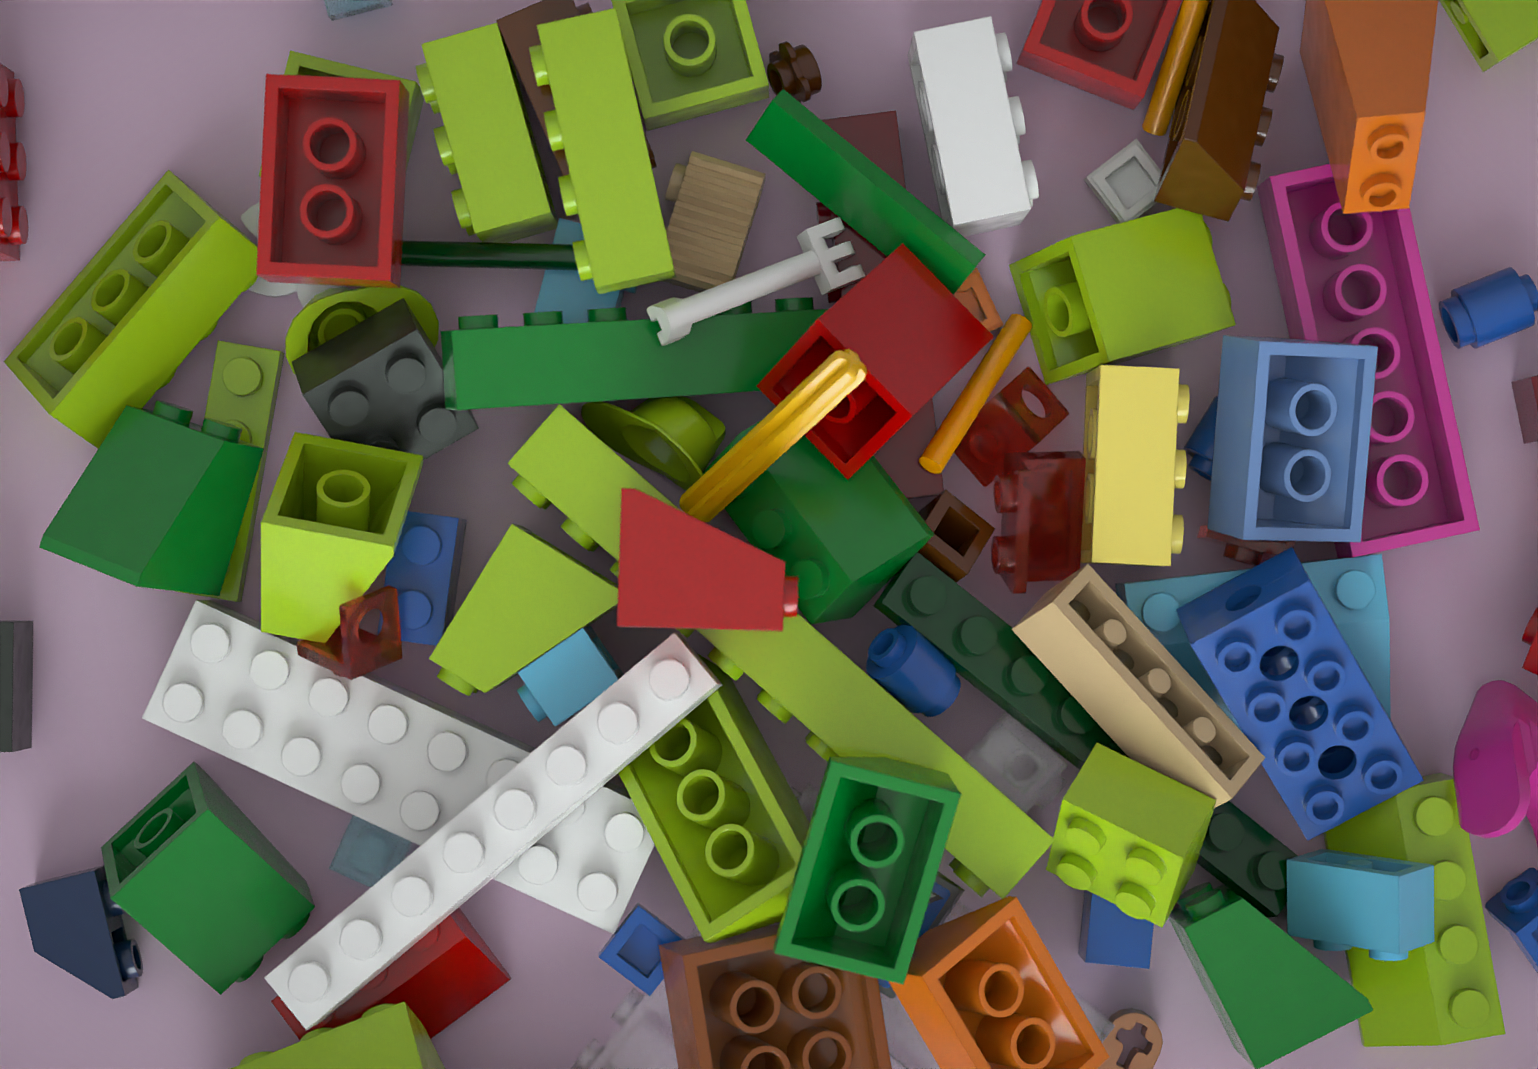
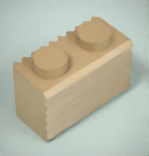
[662,151,766,293]

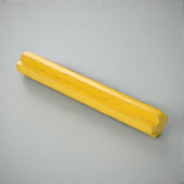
[679,349,867,522]

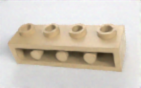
[1012,564,1265,808]

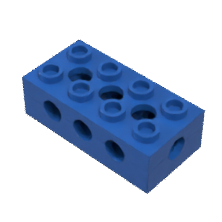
[1176,547,1424,841]

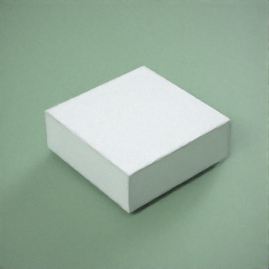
[1084,138,1161,224]

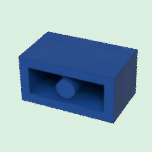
[377,511,467,646]

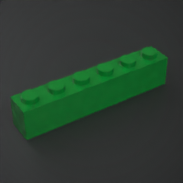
[441,297,828,410]

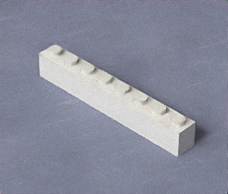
[264,633,723,1030]

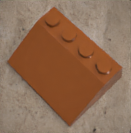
[659,924,892,1069]

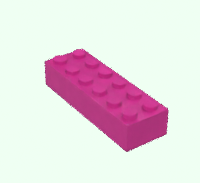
[1257,164,1480,558]

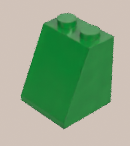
[39,400,264,596]
[101,761,315,995]
[1168,882,1374,1069]

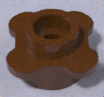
[767,41,822,103]

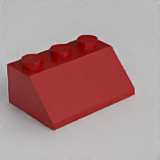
[271,907,511,1040]

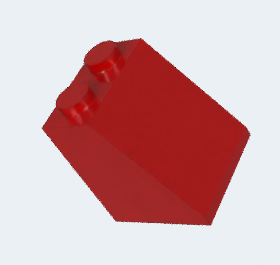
[757,243,994,479]
[617,488,798,631]

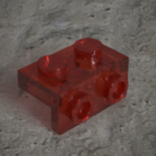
[991,451,1086,594]

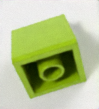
[1009,208,1236,385]
[261,432,423,644]
[429,524,618,696]

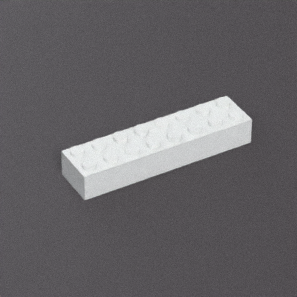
[142,600,655,934]

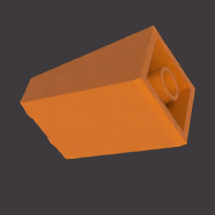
[1300,0,1438,214]

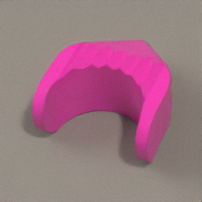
[1453,680,1538,847]

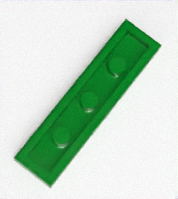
[746,89,985,295]

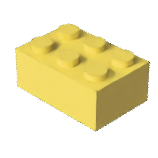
[1078,365,1190,567]

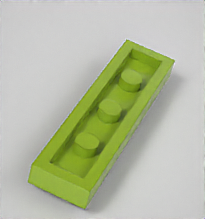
[176,340,285,602]

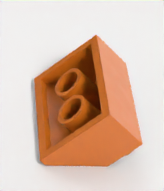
[888,896,1110,1069]

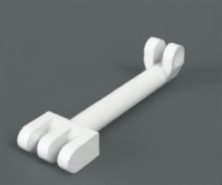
[646,217,865,346]

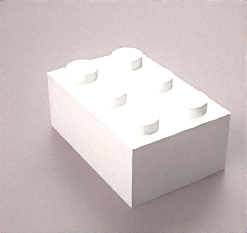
[907,16,1039,237]

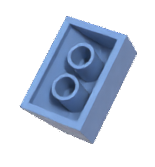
[1207,335,1378,542]

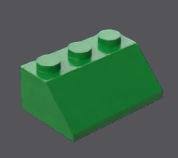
[703,420,935,624]
[773,757,961,985]

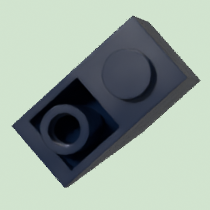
[19,865,143,999]

